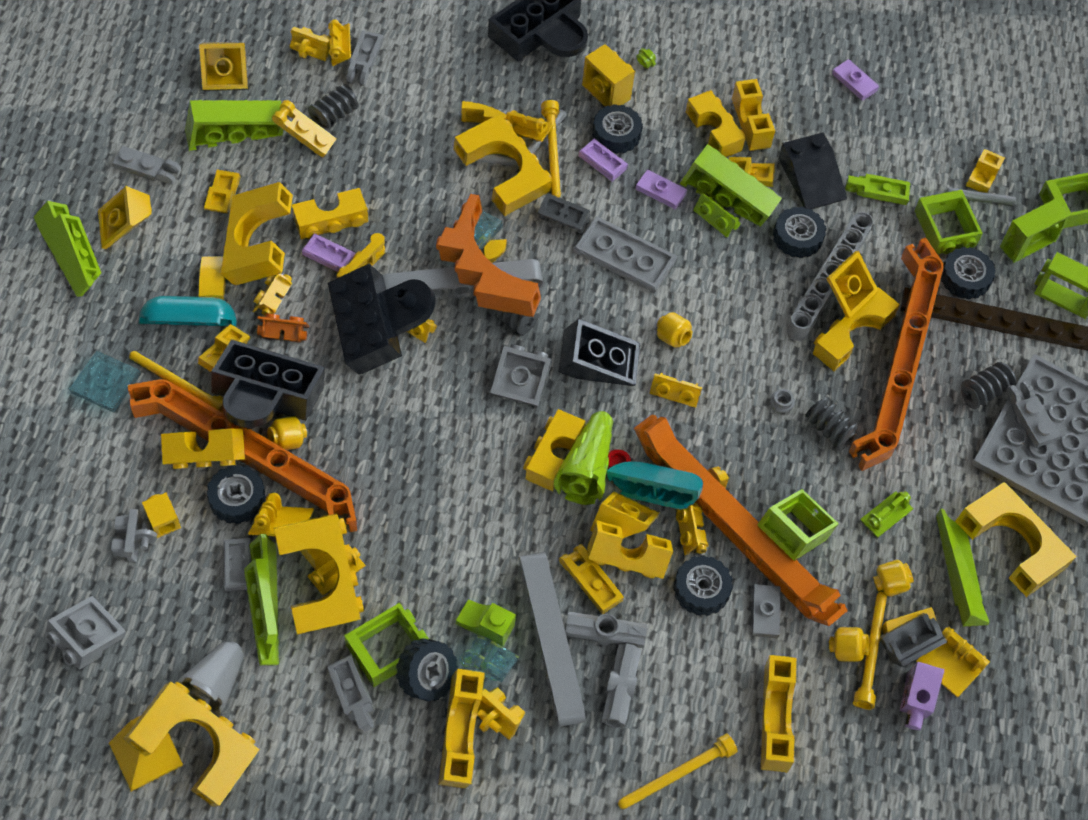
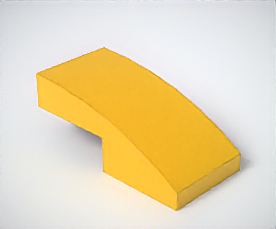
[461,101,506,123]
[966,149,1005,193]
[729,157,775,187]
[204,169,241,214]
[199,256,225,299]
[198,324,250,372]

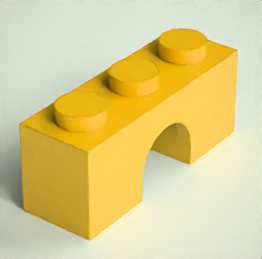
[732,79,775,151]
[686,90,745,157]
[292,188,369,239]
[523,409,585,492]
[161,429,245,469]
[587,521,673,579]

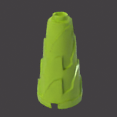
[554,411,614,505]

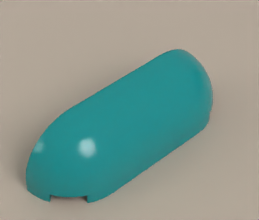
[138,296,237,327]
[607,461,703,509]

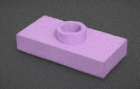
[832,59,879,101]
[579,139,628,182]
[636,170,687,209]
[302,233,355,272]

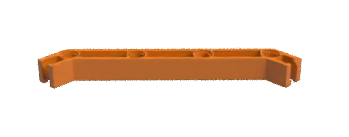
[849,238,943,471]
[128,379,357,532]
[634,415,848,626]

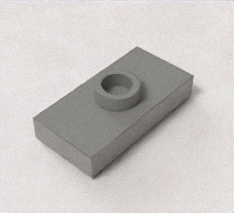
[224,538,252,592]
[752,584,780,638]

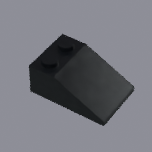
[778,132,847,209]
[558,319,640,386]

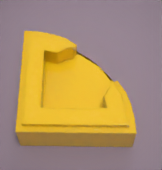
[483,239,507,263]
[708,466,729,488]

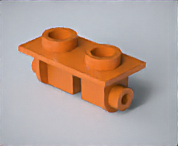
[257,313,309,343]

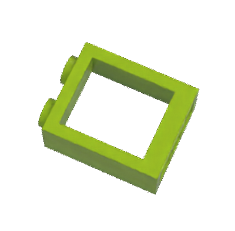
[1039,173,1088,229]
[914,190,983,254]
[1000,199,1070,263]
[1034,252,1088,319]
[757,489,839,561]
[344,603,429,688]

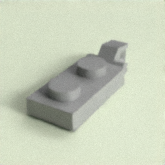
[328,654,374,732]

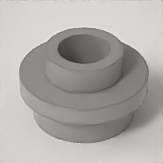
[770,389,795,413]

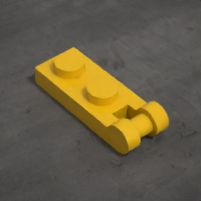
[272,100,337,157]
[336,233,385,278]
[559,544,624,615]

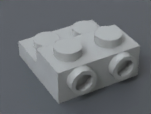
[490,344,552,407]
[45,596,126,670]

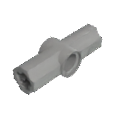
[565,611,647,649]
[602,643,641,728]

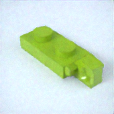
[845,173,910,206]

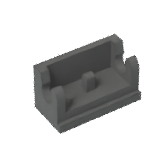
[538,193,590,235]
[880,613,947,667]

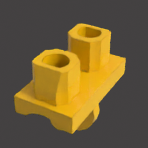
[290,27,331,61]
[477,687,525,740]

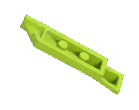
[34,201,101,297]
[936,508,989,627]
[244,534,279,666]

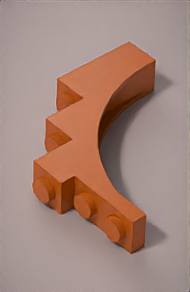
[436,194,541,317]

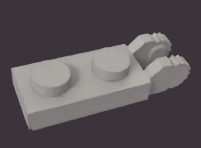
[346,30,384,86]
[113,146,181,184]
[1006,381,1061,448]

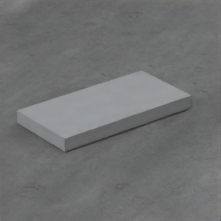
[573,216,678,293]

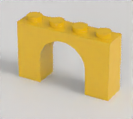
[453,114,552,216]
[220,182,293,285]
[955,482,1077,597]
[274,514,364,635]
[123,682,260,807]

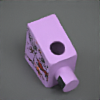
[900,662,945,730]

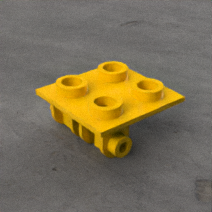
[248,493,314,537]
[916,627,990,698]

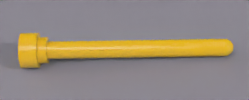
[541,100,561,198]
[129,351,224,413]
[853,592,887,710]
[618,733,738,809]

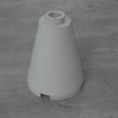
[176,641,244,717]

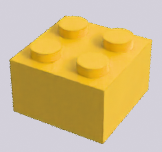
[582,44,635,106]

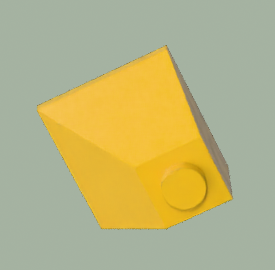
[199,42,248,90]
[98,186,152,249]
[826,251,879,318]
[590,491,659,538]
[109,716,183,792]

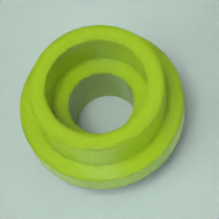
[636,48,656,69]

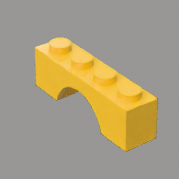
[812,287,900,371]
[761,655,797,773]
[438,669,485,789]

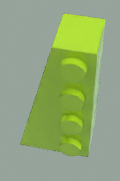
[185,100,284,151]
[679,144,782,227]

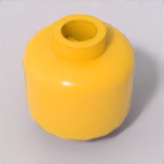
[657,312,693,348]
[267,416,307,450]
[873,559,914,597]
[829,627,869,662]

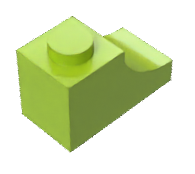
[456,599,516,648]

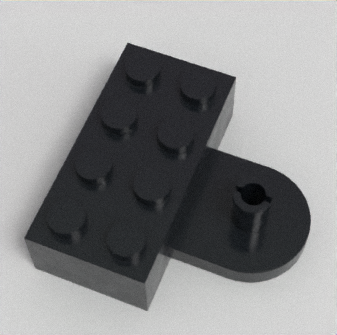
[488,0,588,62]
[327,263,436,375]
[211,339,325,429]

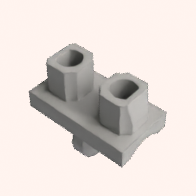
[111,509,157,563]

